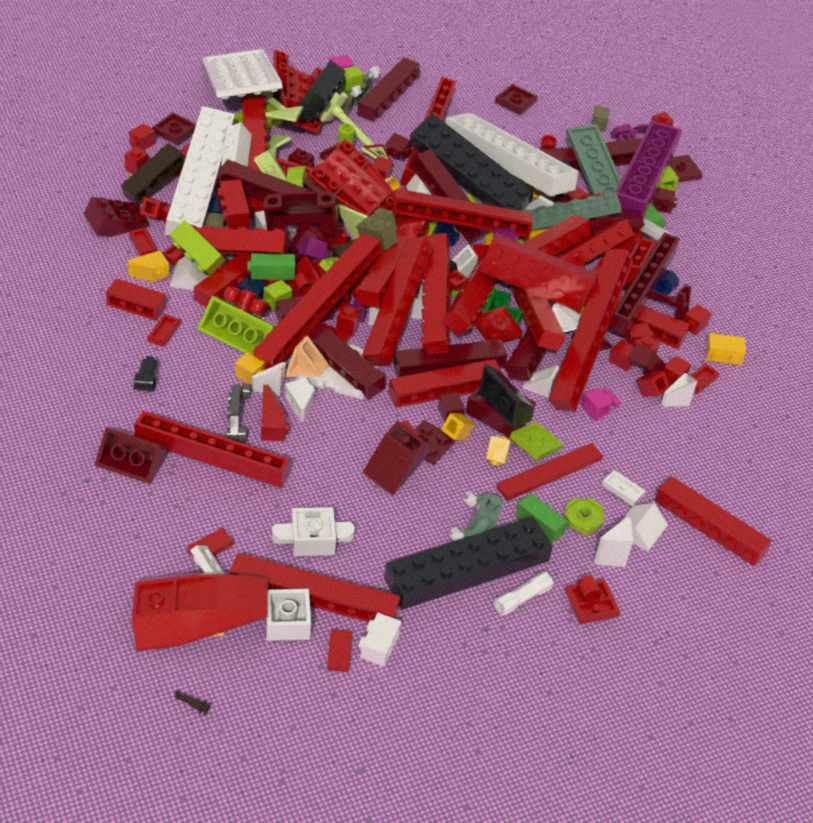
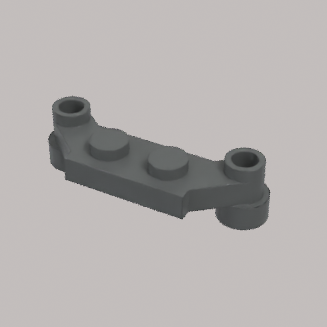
[227,384,251,442]

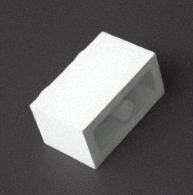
[358,613,402,667]

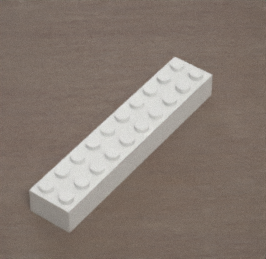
[164,106,235,236]
[446,113,578,197]

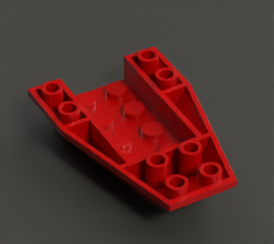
[273,49,326,134]
[307,139,407,232]
[132,572,268,651]

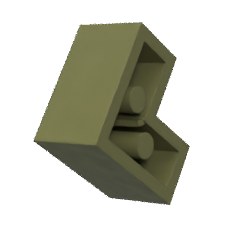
[356,208,398,250]

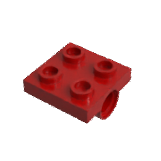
[286,255,321,298]
[473,306,523,342]
[565,575,620,625]

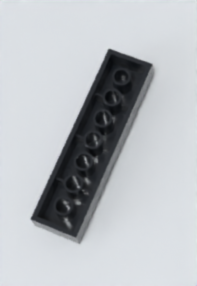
[409,113,534,211]
[384,516,553,610]

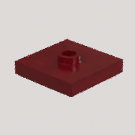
[495,84,538,114]
[152,112,196,145]
[669,155,703,183]

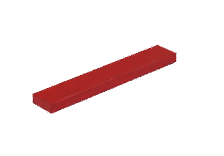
[496,443,603,501]

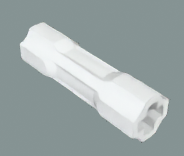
[493,571,554,616]

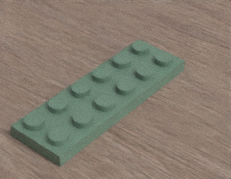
[566,124,621,196]
[521,192,622,230]

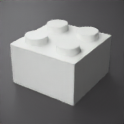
[265,589,311,641]

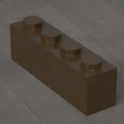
[121,143,185,206]

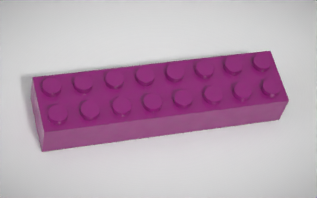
[615,120,682,218]

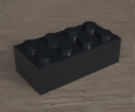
[297,60,346,123]

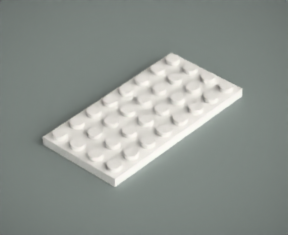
[202,49,282,99]

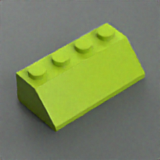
[197,296,276,356]

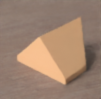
[285,336,329,377]

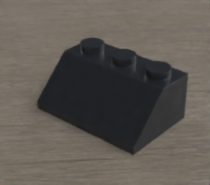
[479,364,535,429]

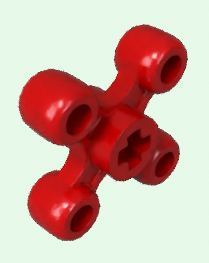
[223,286,269,315]

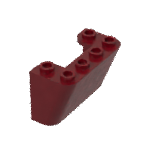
[263,191,339,236]

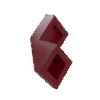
[628,342,666,375]

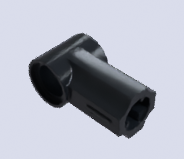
[134,356,159,392]

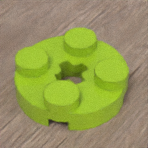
[564,497,605,536]

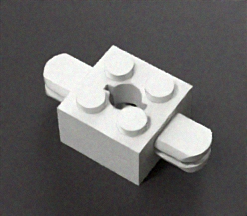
[272,507,355,556]

